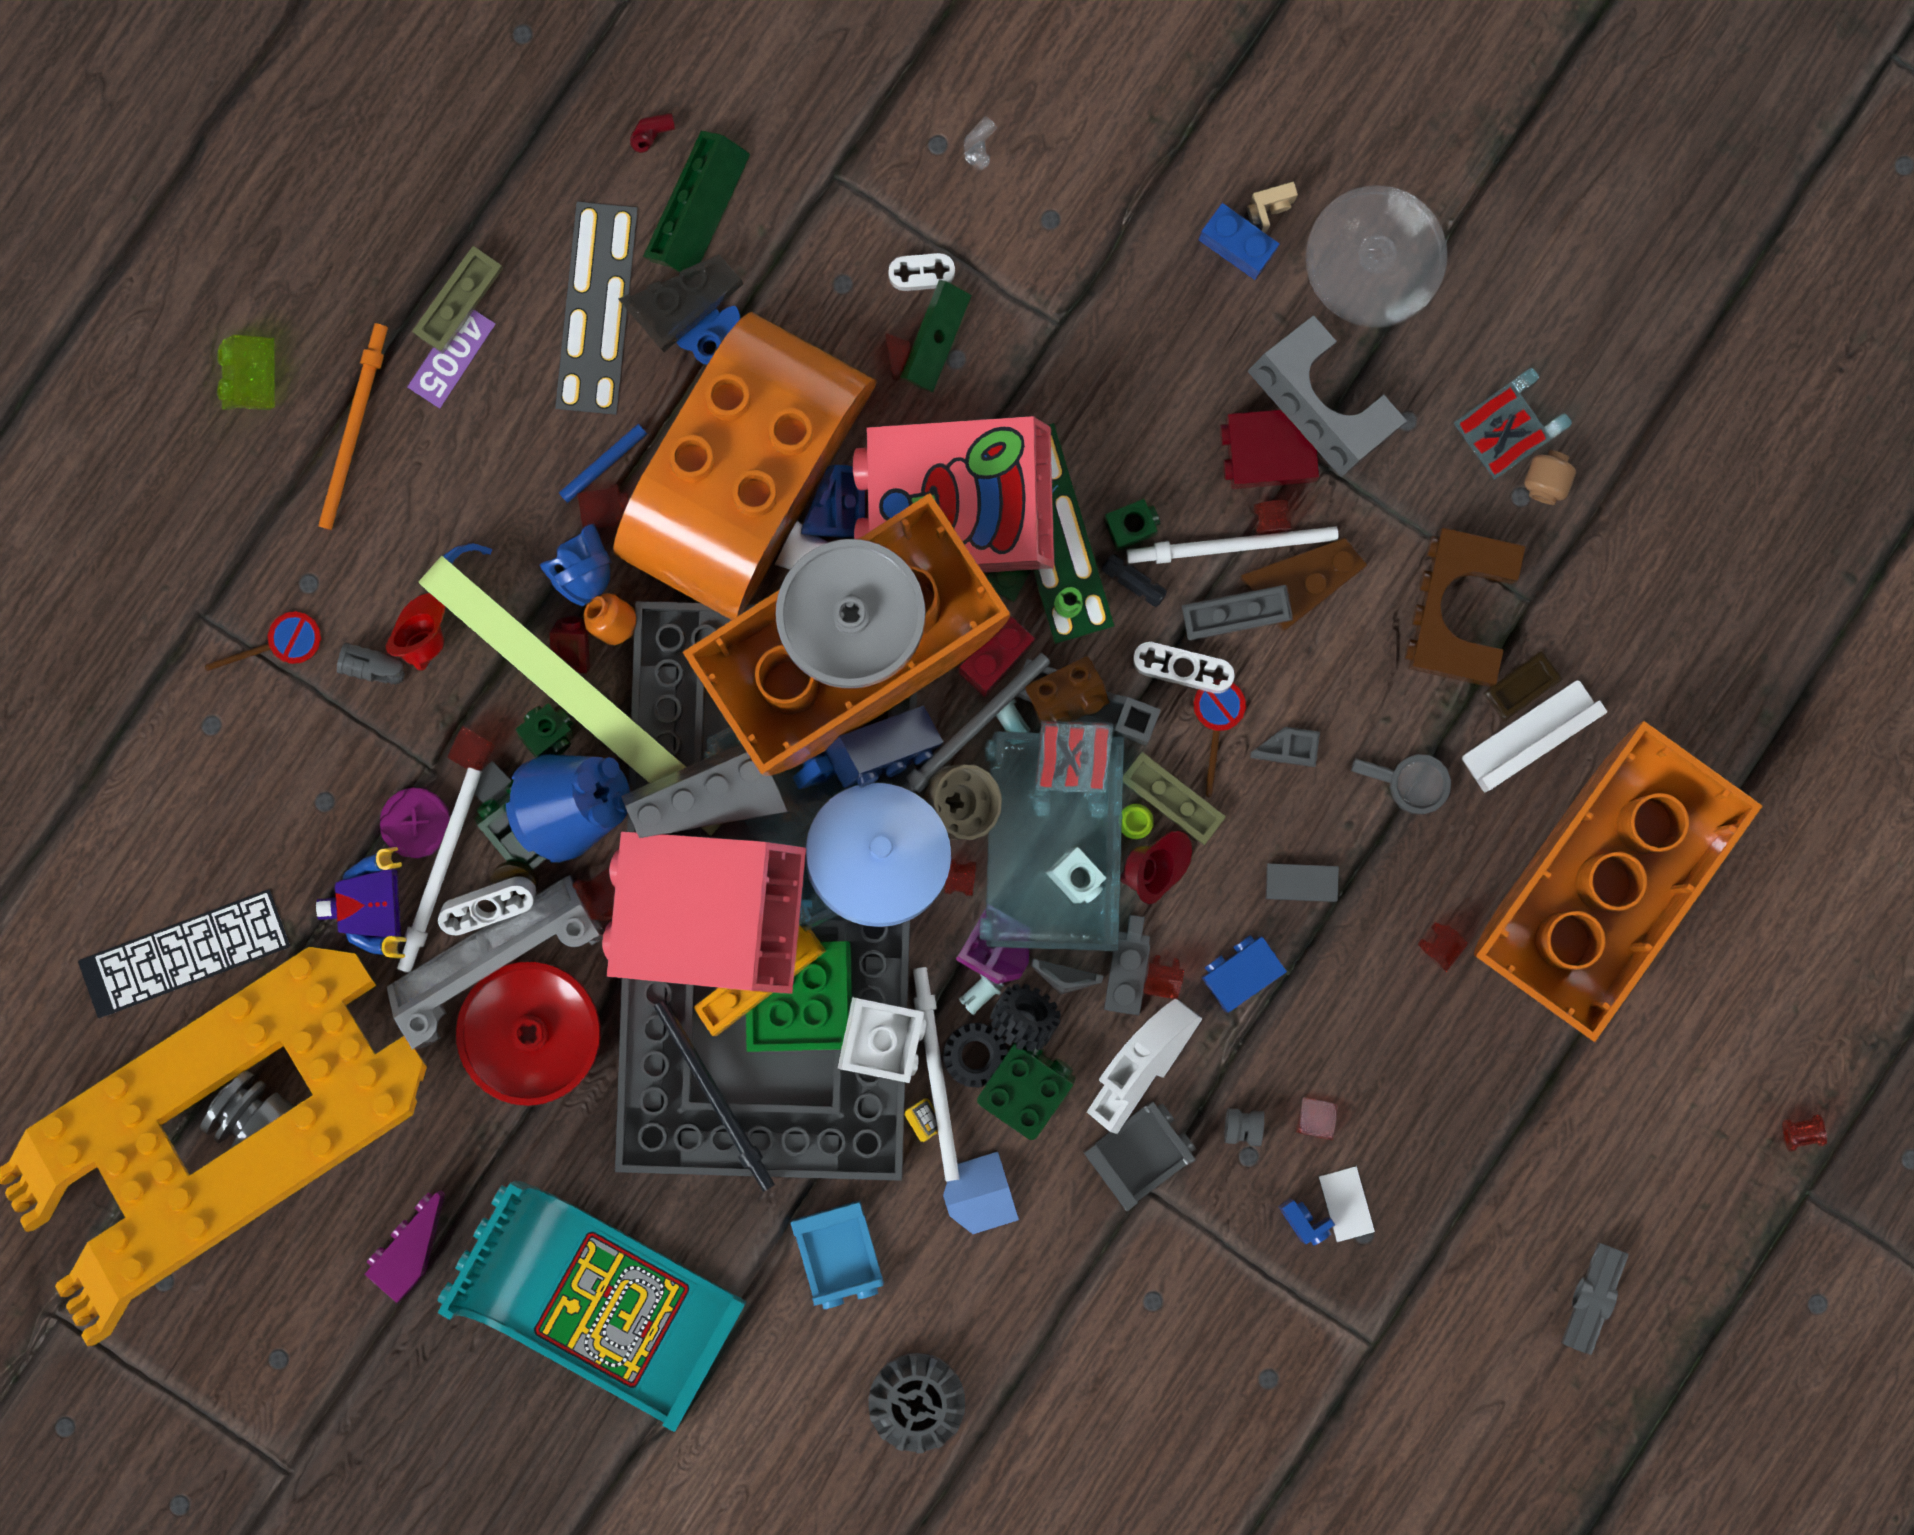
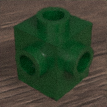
[515,703,574,758]

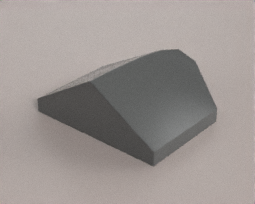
[1031,959,1103,995]

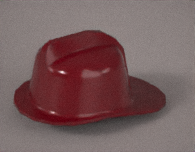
[1119,831,1192,904]

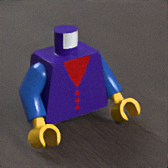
[316,847,407,958]

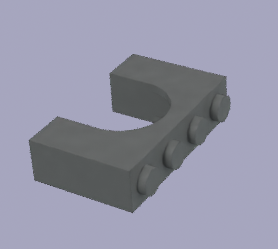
[1247,315,1407,477]

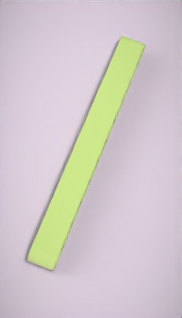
[418,555,722,836]

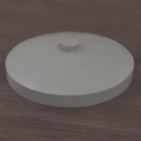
[776,539,926,688]

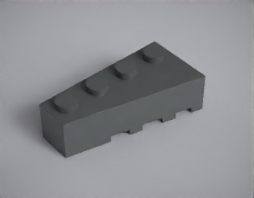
[621,743,788,838]

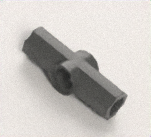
[1561,1242,1629,1355]

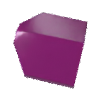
[956,904,1030,984]

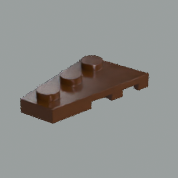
[1240,538,1367,632]

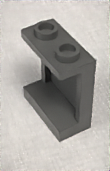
[1083,1101,1196,1211]

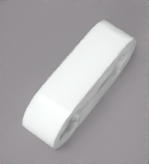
[889,253,955,291]

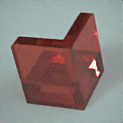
[572,867,615,921]

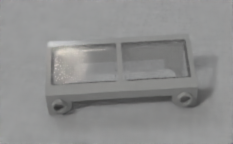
[387,875,605,1049]

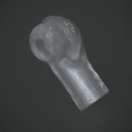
[964,116,997,170]

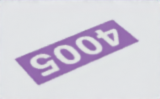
[407,310,495,408]

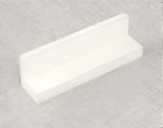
[1462,680,1607,792]

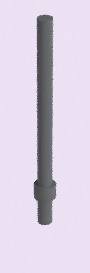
[901,653,1051,794]

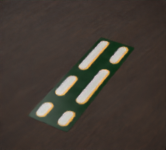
[1033,423,1115,644]

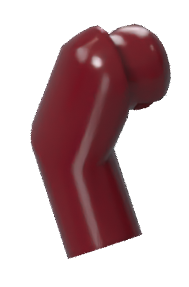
[630,113,675,153]

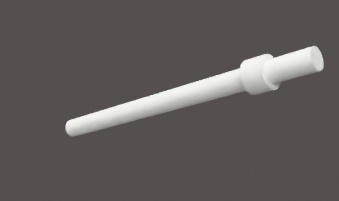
[1127,526,1338,564]
[397,767,482,973]
[913,967,960,1182]

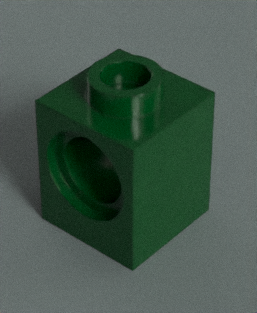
[1103,499,1161,551]

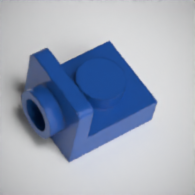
[792,752,836,789]
[1278,1199,1335,1246]

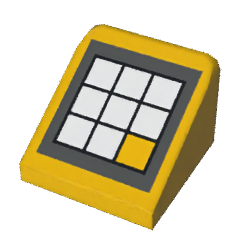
[904,1098,938,1142]

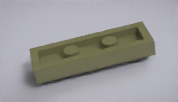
[412,246,503,354]
[1120,752,1226,845]

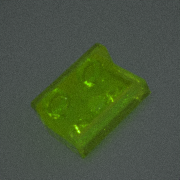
[217,335,275,410]

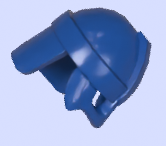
[539,524,612,606]

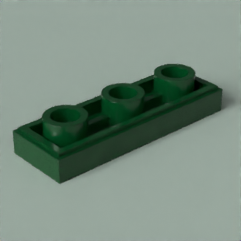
[900,280,972,392]

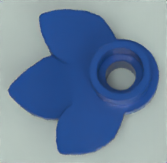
[672,297,741,365]

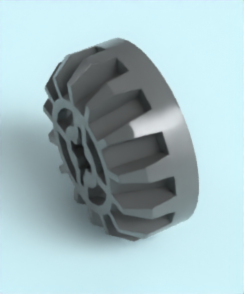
[869,1353,965,1453]

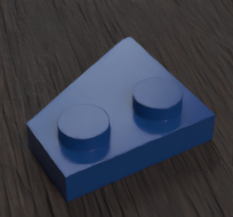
[801,465,865,539]

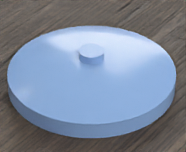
[805,783,951,927]

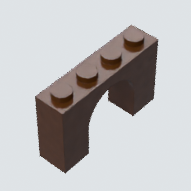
[1405,528,1526,687]

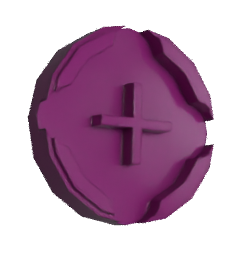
[380,788,451,859]

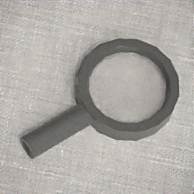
[1351,754,1451,815]

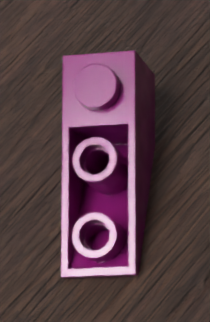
[364,1190,445,1303]

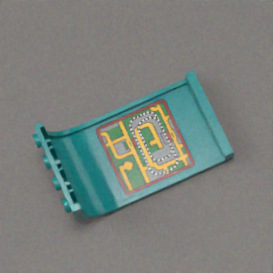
[437,1181,747,1432]

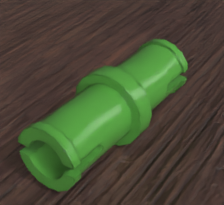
[1054,587,1083,619]

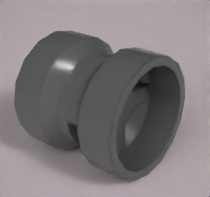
[1224,1108,1264,1147]

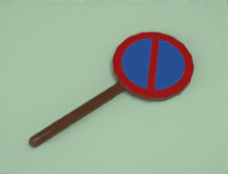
[205,611,321,671]
[1193,679,1246,798]

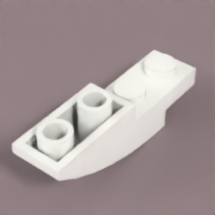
[1087,999,1202,1134]

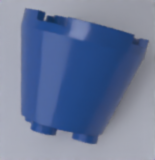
[506,754,630,862]

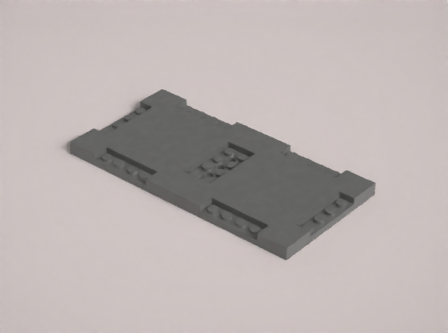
[615,601,917,1181]

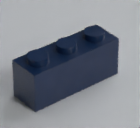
[824,706,944,789]

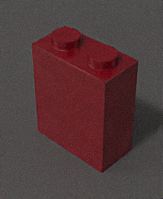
[1220,410,1319,489]
[959,616,1035,698]

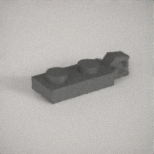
[1104,915,1150,1016]

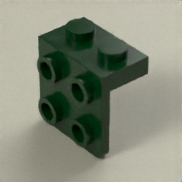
[977,1042,1076,1140]

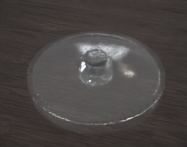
[1306,185,1447,327]

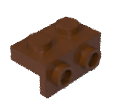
[1025,656,1110,730]

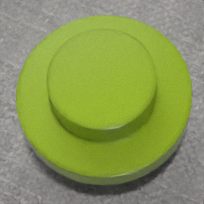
[1118,804,1154,839]

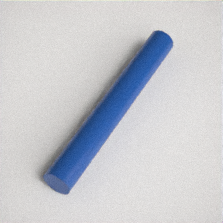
[559,424,647,503]

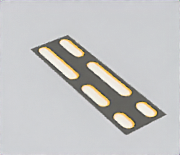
[555,202,638,415]

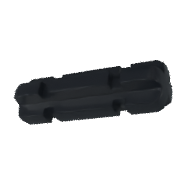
[1102,554,1167,607]

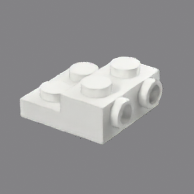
[838,997,926,1083]

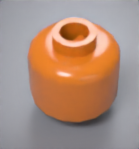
[584,593,636,645]

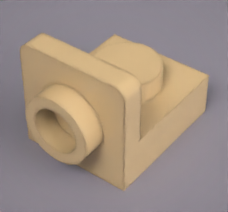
[1247,182,1298,233]

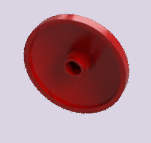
[456,962,601,1106]

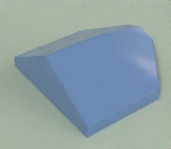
[943,1151,1019,1234]

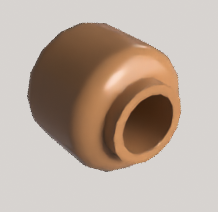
[1524,450,1576,505]

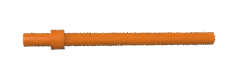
[318,323,388,530]

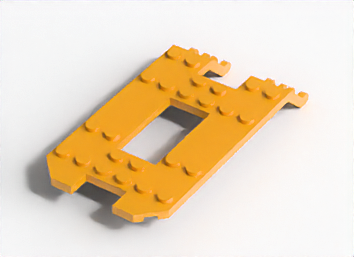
[0,947,427,1346]

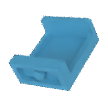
[790,1200,884,1309]

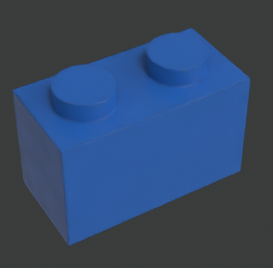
[1199,203,1280,280]
[1201,935,1287,1013]

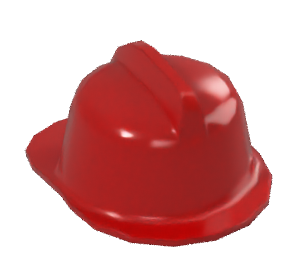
[386,593,446,671]

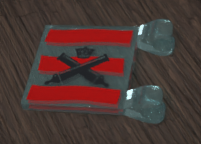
[1453,368,1572,480]
[1032,721,1113,818]

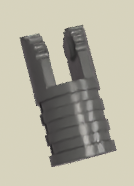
[337,642,405,685]

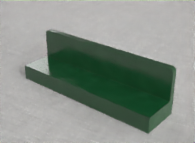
[643,130,750,279]

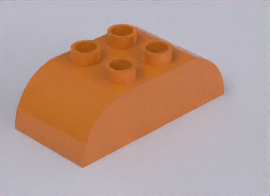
[613,312,877,620]
[682,493,1010,776]
[1474,721,1762,1042]

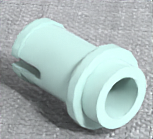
[996,699,1031,742]
[958,974,1005,1015]

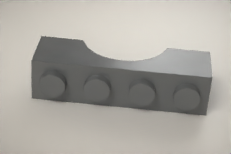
[1016,659,1161,746]

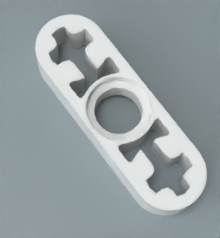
[1133,642,1234,693]
[438,876,536,936]

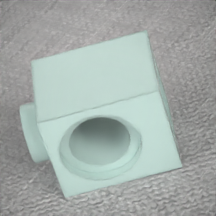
[1045,847,1106,903]

